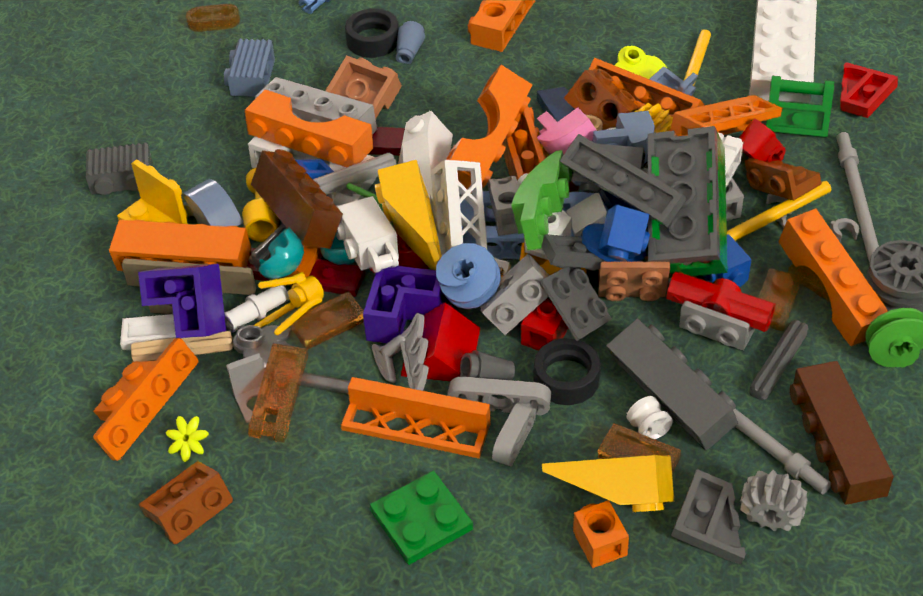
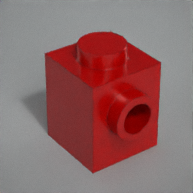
[521,298,569,351]

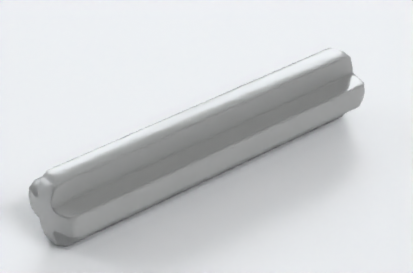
[313,153,397,195]

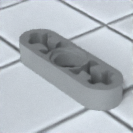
[447,377,551,415]

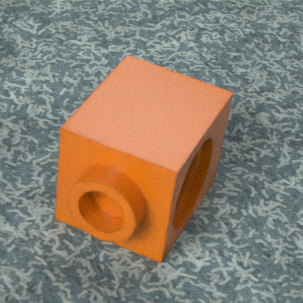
[573,500,629,568]

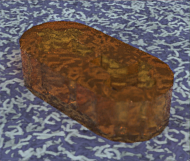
[186,4,240,32]

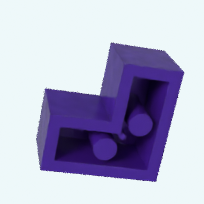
[138,264,226,338]
[363,266,447,343]

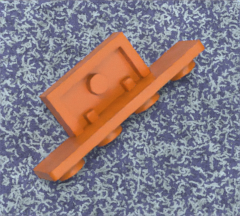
[93,338,199,461]

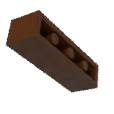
[251,149,343,249]
[790,361,894,505]

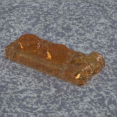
[248,343,308,443]

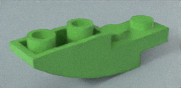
[511,150,572,250]

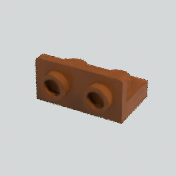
[745,158,822,201]
[138,461,233,545]

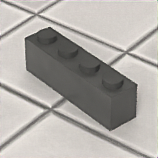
[606,318,738,451]

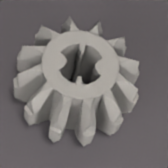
[740,470,808,531]

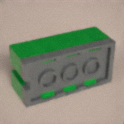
[648,126,728,278]

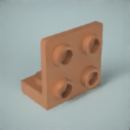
[598,256,670,301]

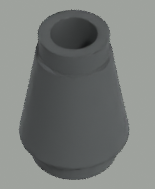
[460,350,515,380]

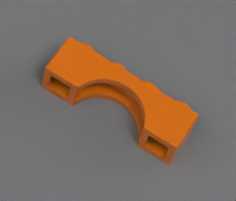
[446,65,532,193]
[245,90,373,167]
[778,208,888,347]

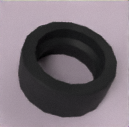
[345,8,399,58]
[534,338,601,405]

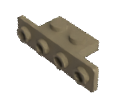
[122,259,256,314]

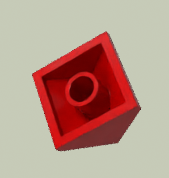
[401,302,480,381]

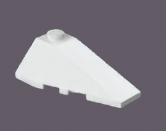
[398,111,453,216]

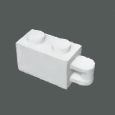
[336,196,399,273]

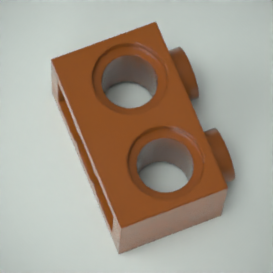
[564,69,639,130]

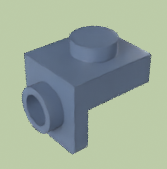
[650,66,698,96]

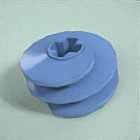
[436,243,501,309]

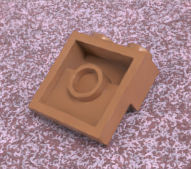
[326,55,402,119]

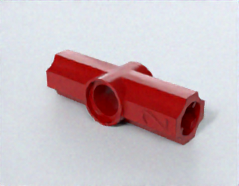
[666,272,776,332]

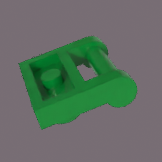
[766,75,834,137]

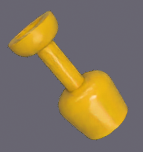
[242,168,280,242]

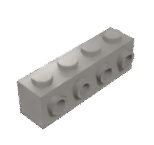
[255,77,377,134]

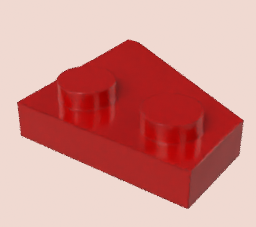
[840,62,898,118]

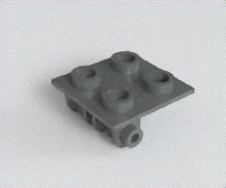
[540,267,612,341]

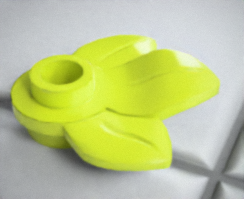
[614,46,667,79]

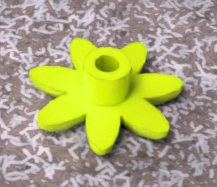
[166,416,209,462]

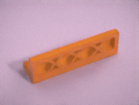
[670,95,783,136]
[341,377,491,458]

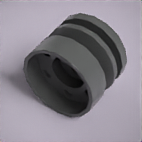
[866,240,923,312]

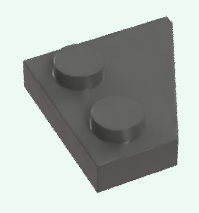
[671,469,746,565]

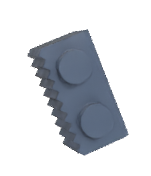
[224,38,275,97]

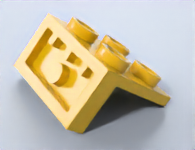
[117,159,188,224]

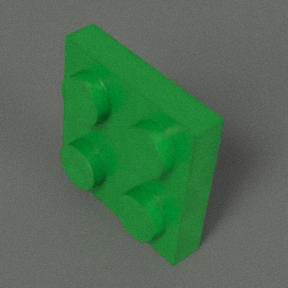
[370,470,473,565]

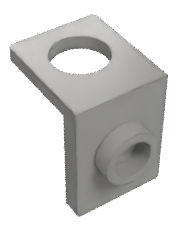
[226,353,279,423]

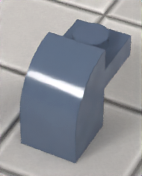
[592,111,655,164]
[182,179,243,227]

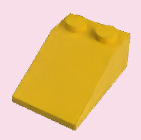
[375,160,442,270]
[542,455,674,512]

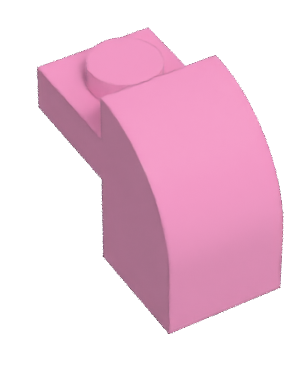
[537,107,597,155]

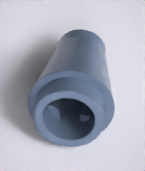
[396,21,425,64]

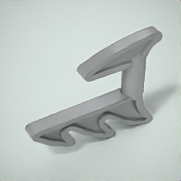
[372,313,429,391]

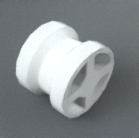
[627,396,673,442]

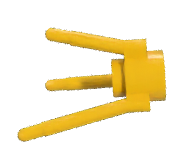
[254,272,324,335]

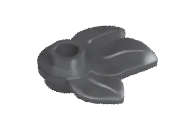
[233,325,299,370]

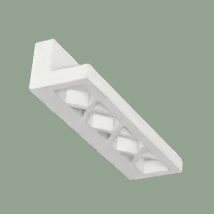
[431,160,487,255]

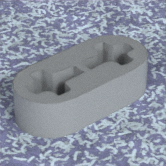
[492,403,536,466]

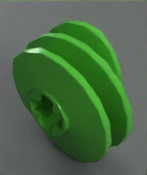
[865,308,923,367]

